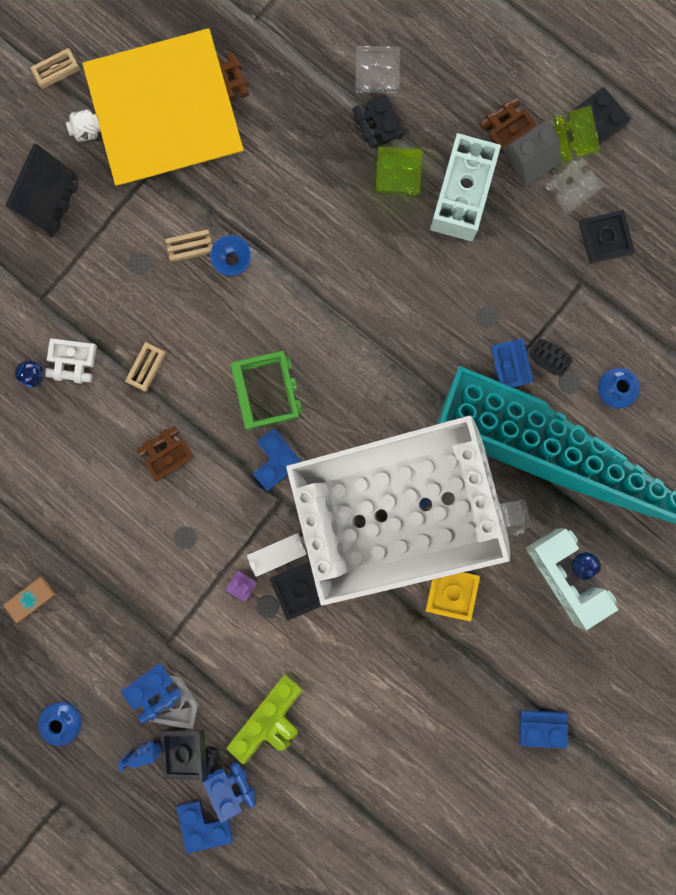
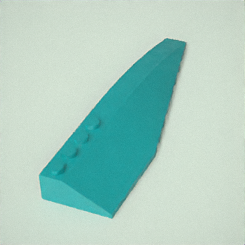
[435,366,676,524]

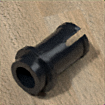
[206,746,221,776]

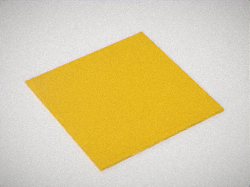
[83,28,244,186]

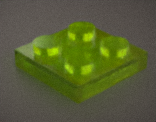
[375,147,423,195]

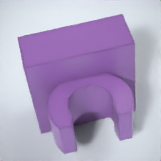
[226,570,257,602]

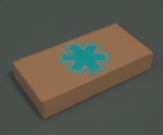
[3,577,56,624]

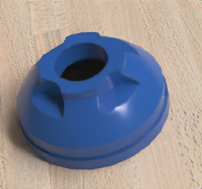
[210,235,251,276]
[598,368,640,409]
[38,702,82,746]

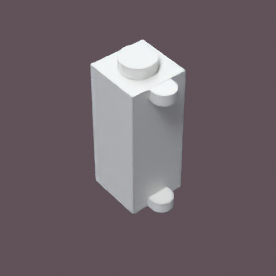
[247,533,308,577]

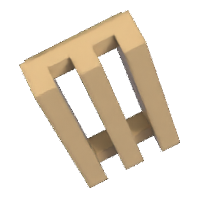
[30,48,81,89]
[165,230,212,262]
[125,342,166,392]

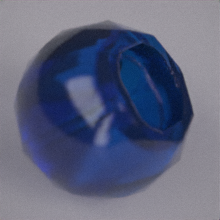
[14,360,44,388]
[572,552,601,581]

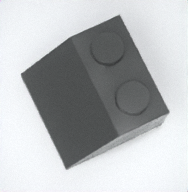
[502,119,561,187]

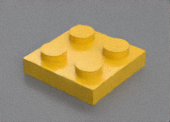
[425,572,480,622]

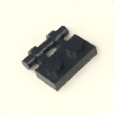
[352,94,404,149]

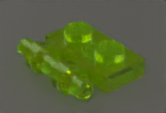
[553,105,601,162]

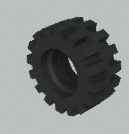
[529,339,573,377]

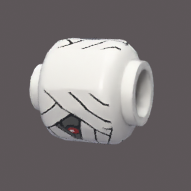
[66,110,101,142]

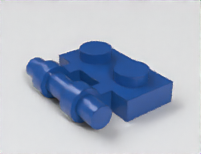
[120,663,182,724]
[202,762,257,823]

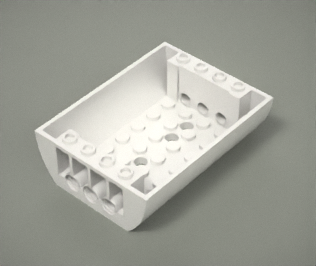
[286,416,510,606]

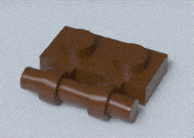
[217,53,249,101]
[479,98,537,153]
[137,426,195,482]

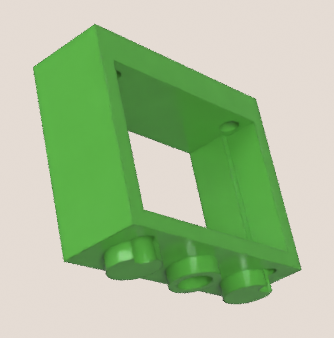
[231,351,303,431]

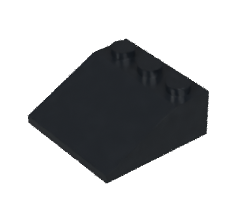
[5,143,79,238]

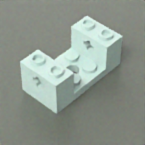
[430,133,501,241]
[526,529,618,630]

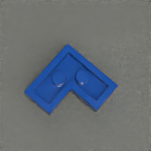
[253,428,301,491]
[176,799,233,854]

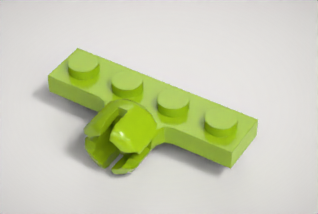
[226,674,303,764]

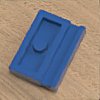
[490,338,533,387]
[519,710,568,748]
[118,740,161,772]

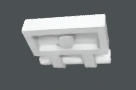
[45,338,97,384]

